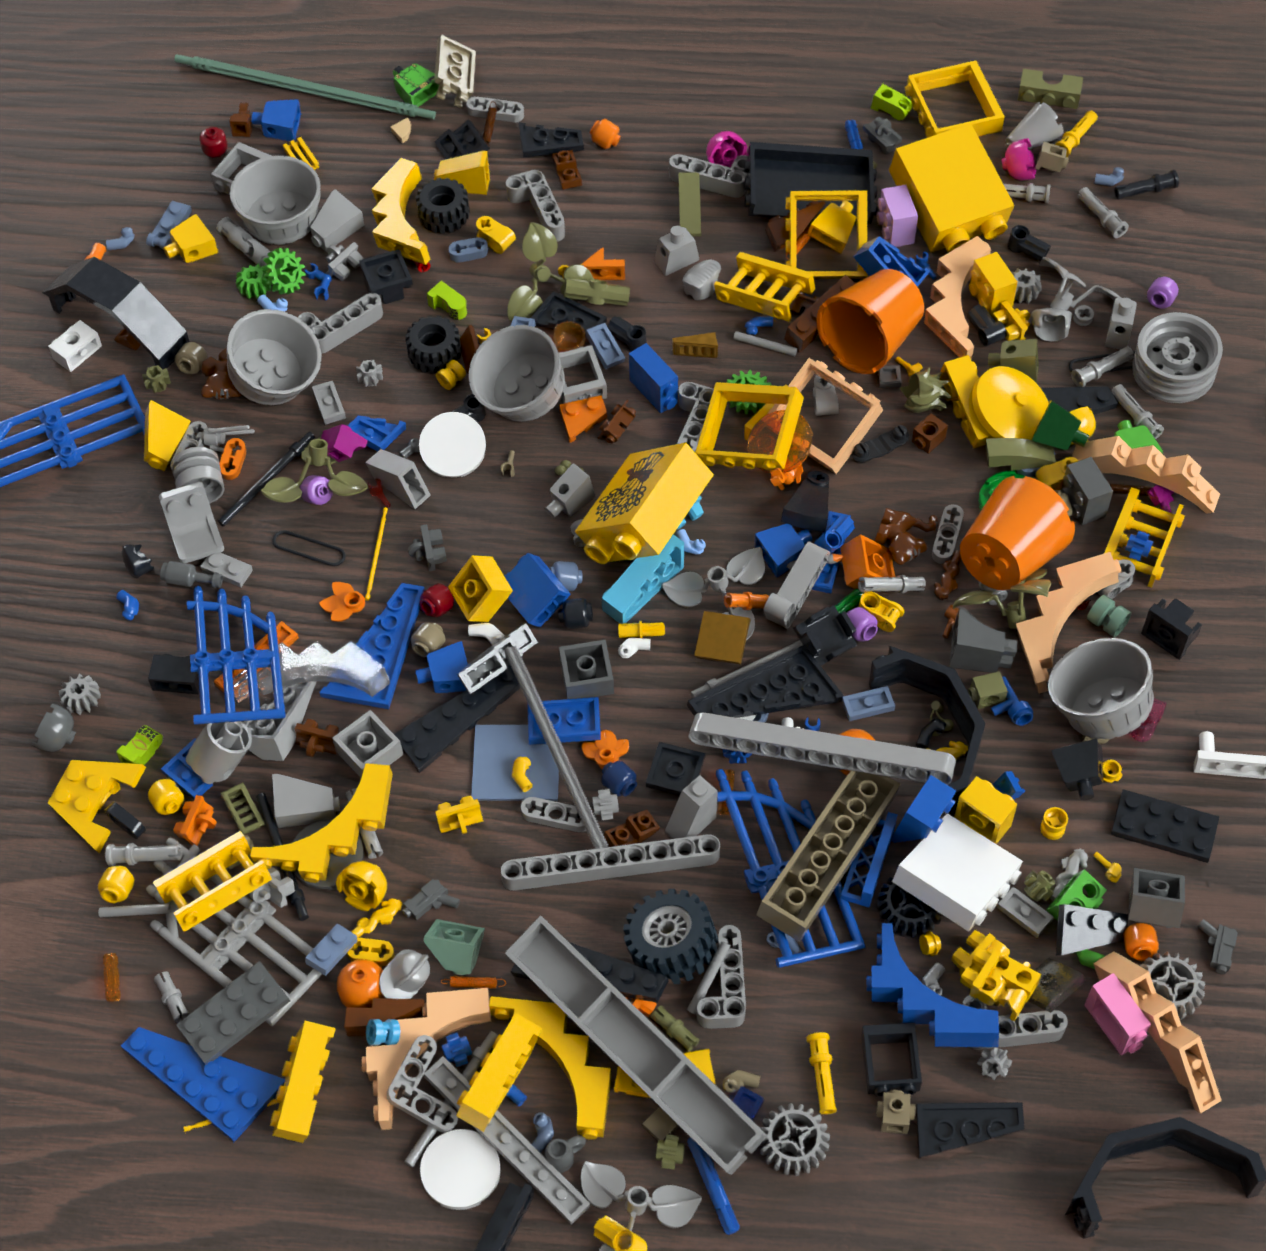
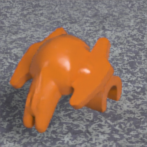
[770,456,803,490]

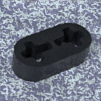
[104,801,146,839]

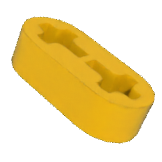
[347,938,395,966]

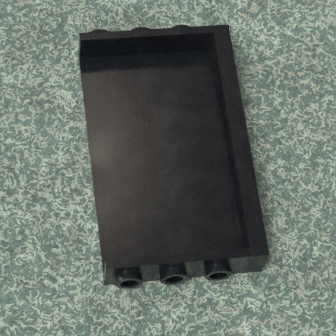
[744,142,878,224]

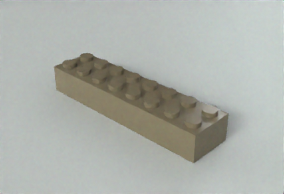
[756,770,901,942]

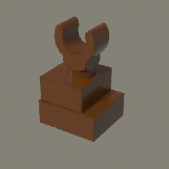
[229,103,252,137]

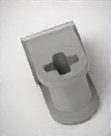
[813,375,839,416]
[1097,559,1135,599]

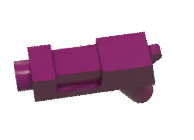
[1146,484,1174,513]

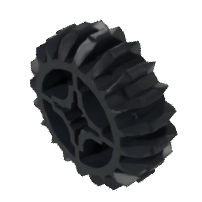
[877,877,943,938]

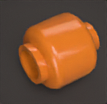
[590,119,621,149]
[1123,922,1159,961]

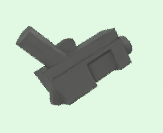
[402,879,460,920]
[1198,919,1238,974]

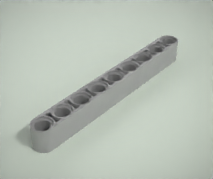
[501,835,720,891]

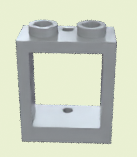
[211,142,271,195]
[559,345,607,403]

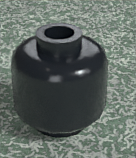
[558,598,593,629]

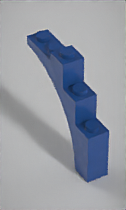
[866,923,999,1047]

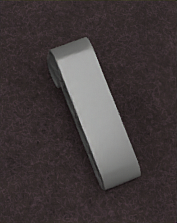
[669,154,747,198]
[506,170,565,241]
[298,293,383,354]
[677,382,714,452]
[764,542,830,629]
[697,925,746,1029]
[962,995,1068,1050]

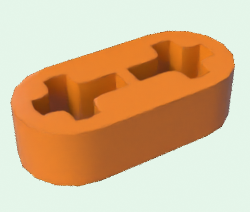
[219,438,247,480]

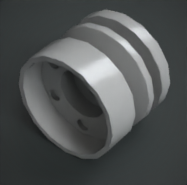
[171,447,225,504]

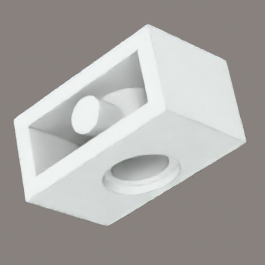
[48,320,102,372]

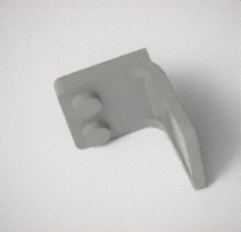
[159,482,224,563]

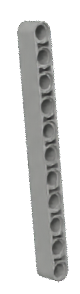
[689,713,956,785]

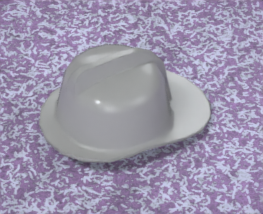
[379,949,430,999]

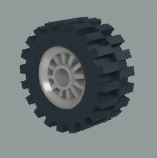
[623,889,718,985]

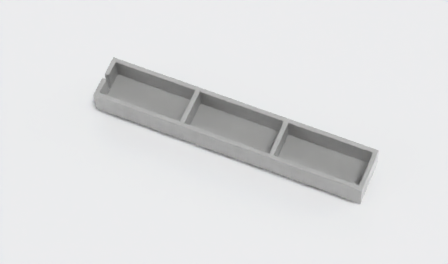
[505,916,768,1175]

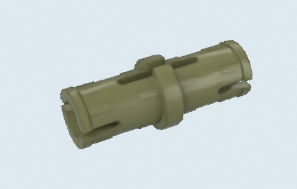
[651,1005,700,1052]

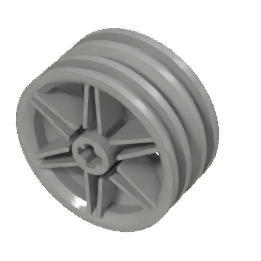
[1132,312,1223,403]

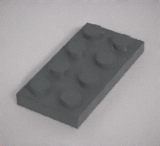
[176,961,290,1064]

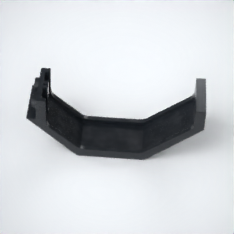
[42,256,190,370]
[869,645,986,817]
[1065,1117,1266,1239]

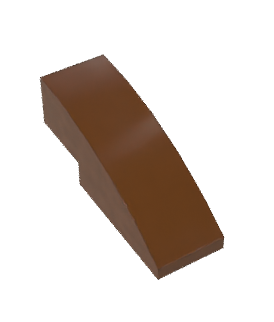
[344,998,425,1036]

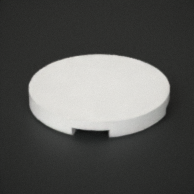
[419,412,486,477]
[420,1129,501,1210]

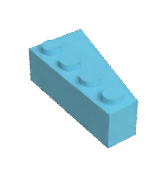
[602,534,684,624]

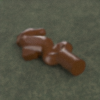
[934,550,961,600]

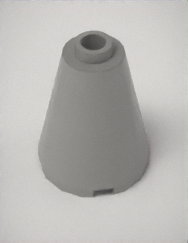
[1005,102,1064,150]

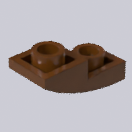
[552,150,582,190]
[603,809,660,847]

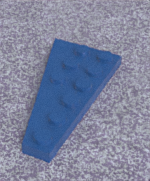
[320,583,425,709]
[121,1027,285,1142]

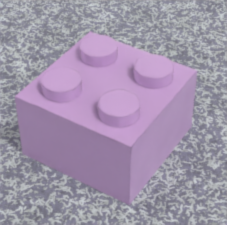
[876,185,918,247]

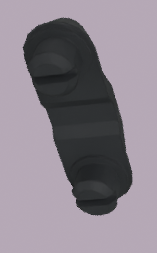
[851,425,909,464]

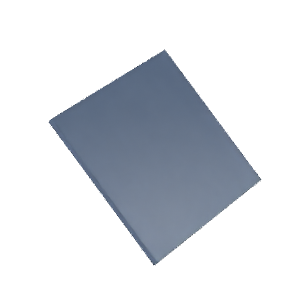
[471,725,559,801]

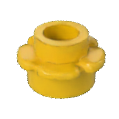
[1103,760,1122,783]
[919,931,941,956]

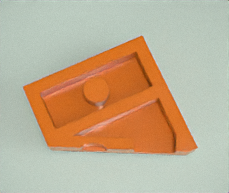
[559,395,607,443]

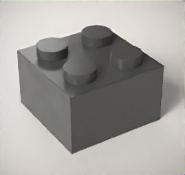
[1060,457,1113,525]
[559,639,614,699]
[1128,868,1185,928]

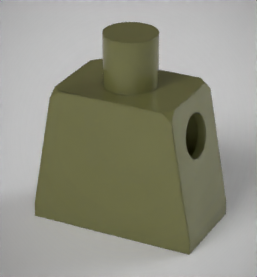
[988,339,1039,382]

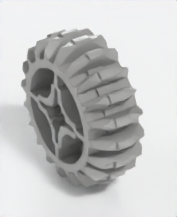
[1140,951,1205,1020]
[760,1103,830,1176]

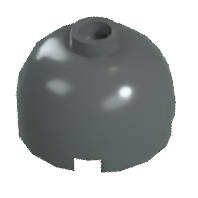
[32,703,77,752]

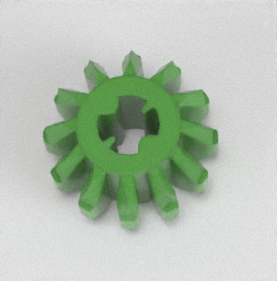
[235,264,271,299]

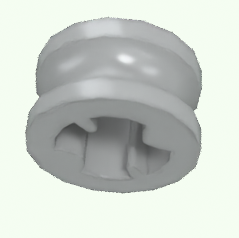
[1073,305,1094,326]

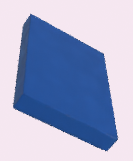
[528,697,601,745]

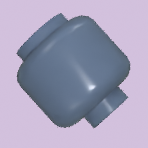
[549,561,582,591]

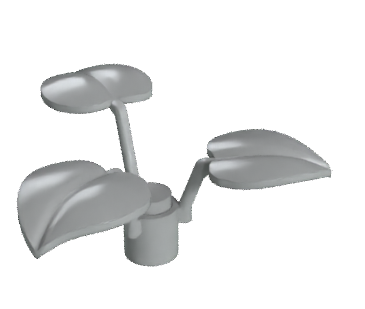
[1039,257,1122,310]
[662,547,765,640]
[581,1161,702,1251]

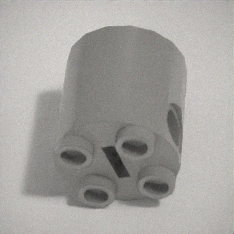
[186,721,252,784]

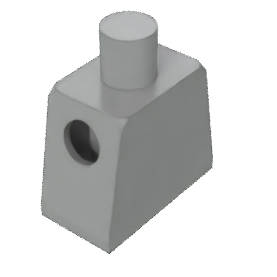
[655,226,699,276]
[1105,298,1137,350]
[545,463,596,518]

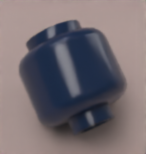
[601,761,637,797]

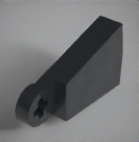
[781,471,830,532]

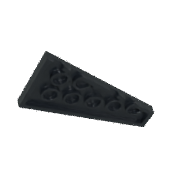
[687,645,844,718]

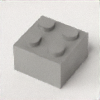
[332,710,403,778]

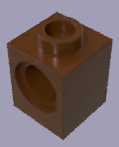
[912,413,948,454]

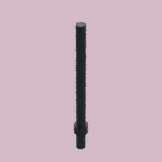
[218,432,315,527]
[256,793,309,921]

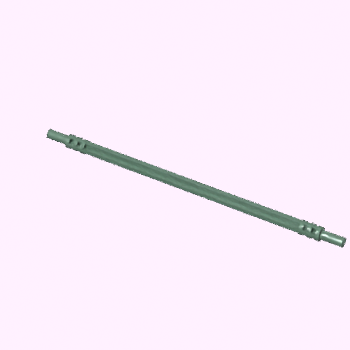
[175,54,436,119]

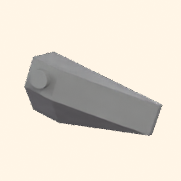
[243,677,316,761]

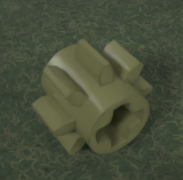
[142,365,171,393]
[1024,871,1055,901]
[656,1134,685,1170]

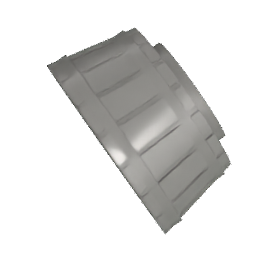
[230,156,321,245]
[226,309,322,405]
[469,325,565,422]
[1048,638,1154,739]

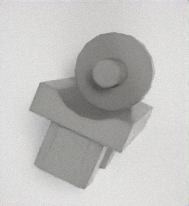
[326,242,364,281]
[250,867,295,907]

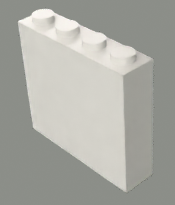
[892,814,1023,931]

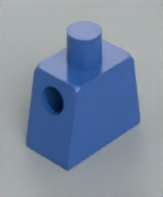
[252,99,301,141]
[754,524,812,578]
[415,641,468,693]

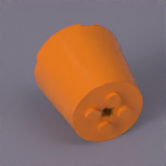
[817,269,924,374]
[960,476,1075,590]

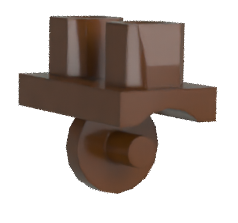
[294,719,339,757]

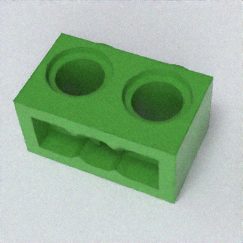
[1046,869,1106,921]

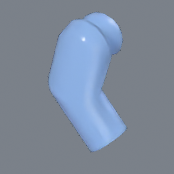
[257,295,288,312]
[675,529,706,555]

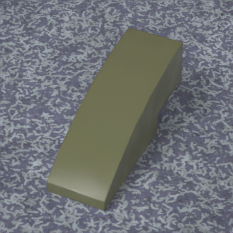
[678,172,701,236]
[986,438,1056,471]

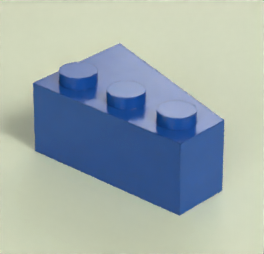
[853,236,930,287]

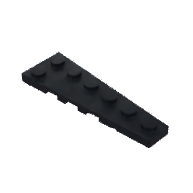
[394,664,521,773]
[511,942,669,1003]

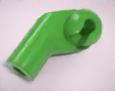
[1076,949,1105,969]

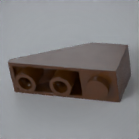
[765,201,826,252]

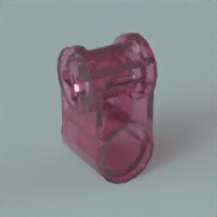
[1131,698,1167,742]

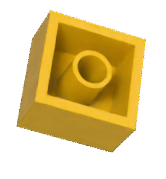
[969,252,1018,316]
[448,555,513,622]
[954,776,1017,844]

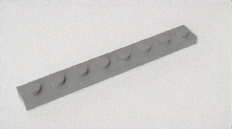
[424,1056,590,1225]

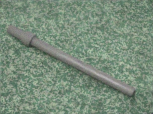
[690,640,803,698]
[404,1031,498,1168]

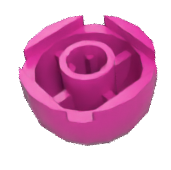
[706,131,747,168]
[1002,138,1036,181]

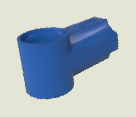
[814,514,855,554]

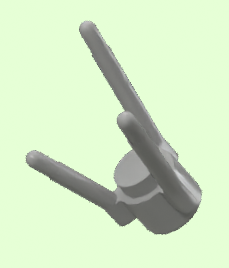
[203,425,255,456]

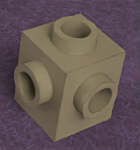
[877,1090,915,1134]

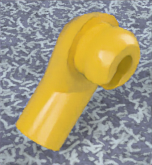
[511,756,533,792]

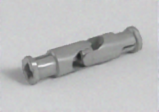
[216,217,283,272]

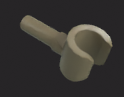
[501,450,515,477]

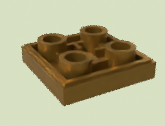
[694,611,750,665]

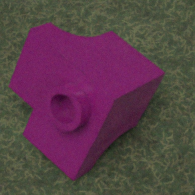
[321,424,368,462]

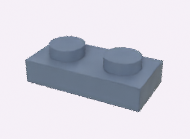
[585,323,625,369]
[842,686,895,721]
[305,924,357,976]

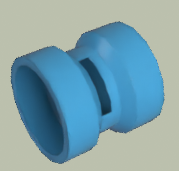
[366,1019,400,1046]

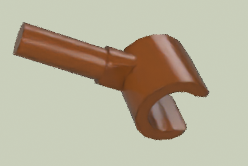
[942,605,958,638]

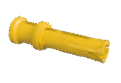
[1054,111,1098,157]
[806,1032,837,1115]

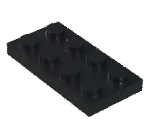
[1111,789,1219,863]

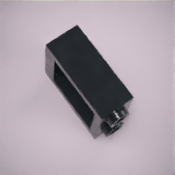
[861,1023,922,1097]

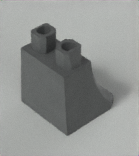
[949,607,1017,673]

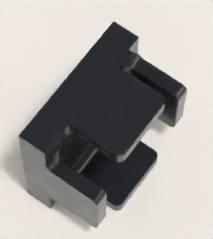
[359,249,413,304]
[1141,598,1202,660]
[793,605,858,666]

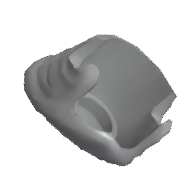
[682,260,721,300]
[1030,308,1072,342]

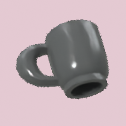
[545,1136,586,1173]

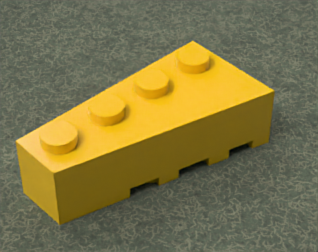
[939,355,994,448]
[456,1013,543,1132]
[270,1021,335,1143]

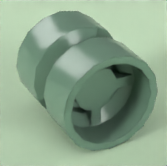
[1087,595,1132,638]

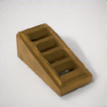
[672,332,718,358]

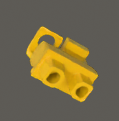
[951,930,1030,1007]
[960,948,1041,1021]

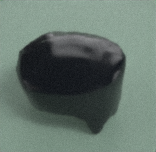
[122,544,154,579]

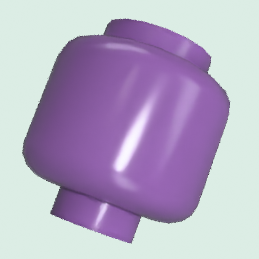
[1147,277,1178,309]
[300,475,333,505]
[847,607,878,642]

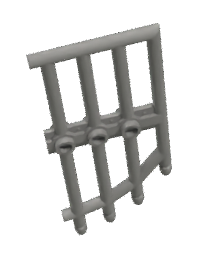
[146,837,322,1027]

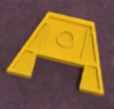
[48,760,146,853]

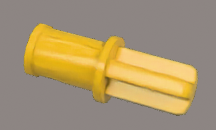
[618,621,665,638]

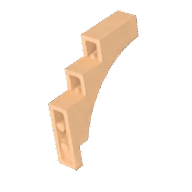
[924,236,991,360]
[1016,552,1121,694]
[1093,951,1222,1114]

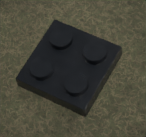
[646,742,706,796]

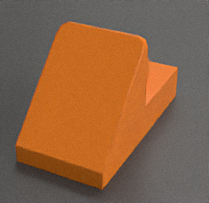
[582,248,625,280]

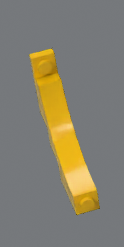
[372,158,430,265]
[489,996,611,1140]

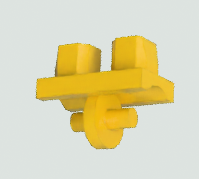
[992,301,1031,341]
[435,796,483,834]

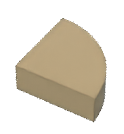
[391,118,411,143]

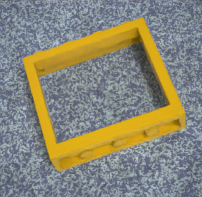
[905,61,1005,138]
[786,191,867,279]
[695,382,804,471]

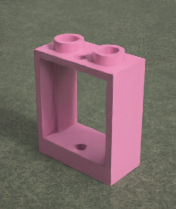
[1085,973,1151,1055]

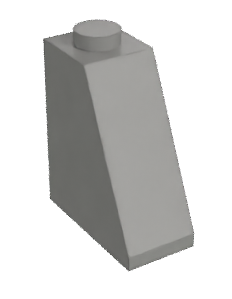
[310,189,364,252]
[365,449,431,509]
[272,774,340,828]
[665,775,717,839]

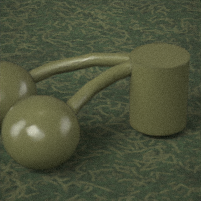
[555,460,584,476]
[930,701,954,736]

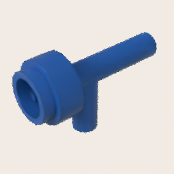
[991,676,1033,726]

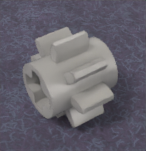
[356,360,383,387]
[592,789,619,820]
[977,1047,1012,1080]

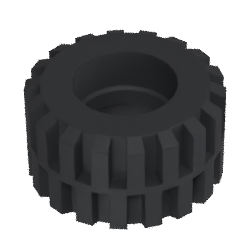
[416,178,470,234]
[405,315,461,374]

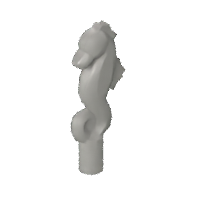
[1050,848,1088,901]

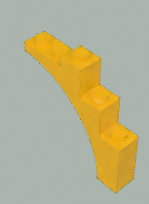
[250,763,393,883]

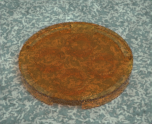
[747,410,813,473]

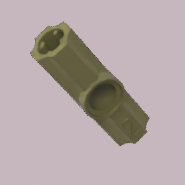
[564,278,630,306]

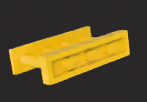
[714,252,815,322]
[1104,487,1185,588]
[153,831,272,932]

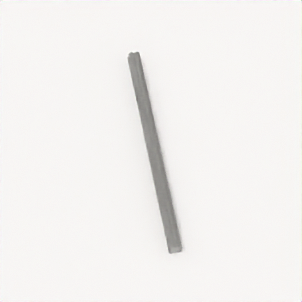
[505,646,608,849]

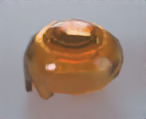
[553,321,585,352]

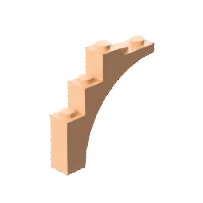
[1072,436,1220,514]
[362,988,491,1130]

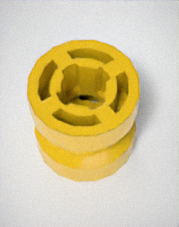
[436,360,466,390]
[1040,807,1068,840]

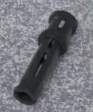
[1114,170,1179,200]

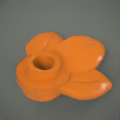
[319,582,365,622]
[581,730,629,769]

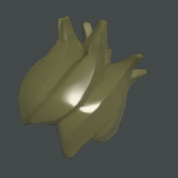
[900,367,952,413]

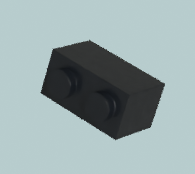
[148,654,199,694]

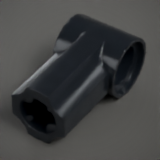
[1007,225,1051,261]
[967,304,1007,346]
[607,316,647,352]
[451,394,486,422]

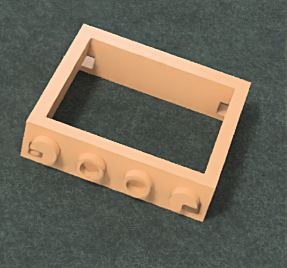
[762,358,883,474]

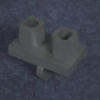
[863,116,902,155]
[408,524,447,571]

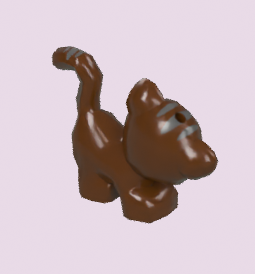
[201,348,242,400]
[875,508,938,565]

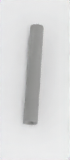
[734,331,797,356]
[99,903,172,917]
[687,941,731,1014]

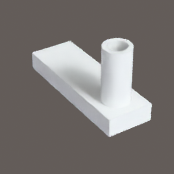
[1193,731,1266,779]

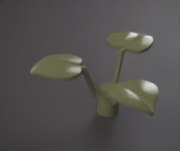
[507,222,594,321]
[261,436,368,503]
[953,569,1051,629]

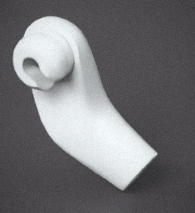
[468,623,505,645]

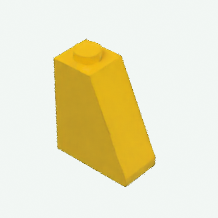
[434,151,490,195]
[144,400,191,471]

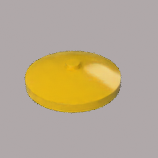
[972,366,1049,440]

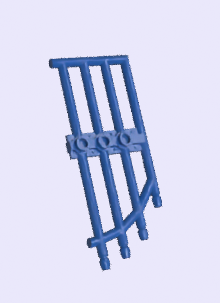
[0,374,145,487]
[187,586,286,725]
[716,769,866,968]

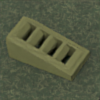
[221,782,265,835]

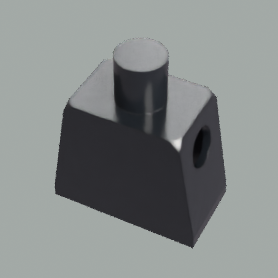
[1052,739,1103,800]

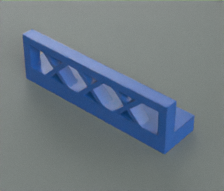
[840,812,898,907]

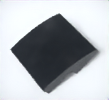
[434,119,490,159]

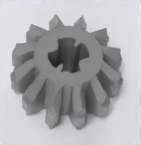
[1011,268,1042,304]
[59,674,101,715]

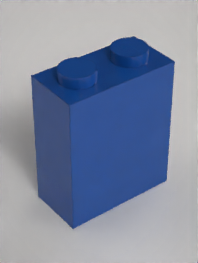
[629,343,678,414]
[504,553,571,627]

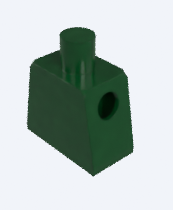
[1032,400,1089,450]

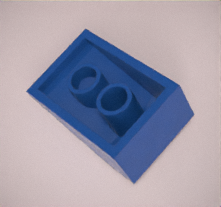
[891,775,956,843]

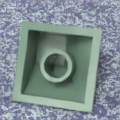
[424,919,485,975]

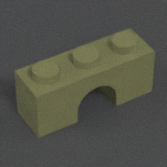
[1018,69,1083,109]

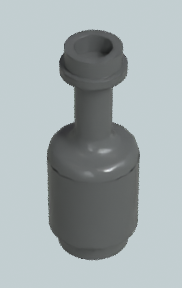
[160,561,223,588]

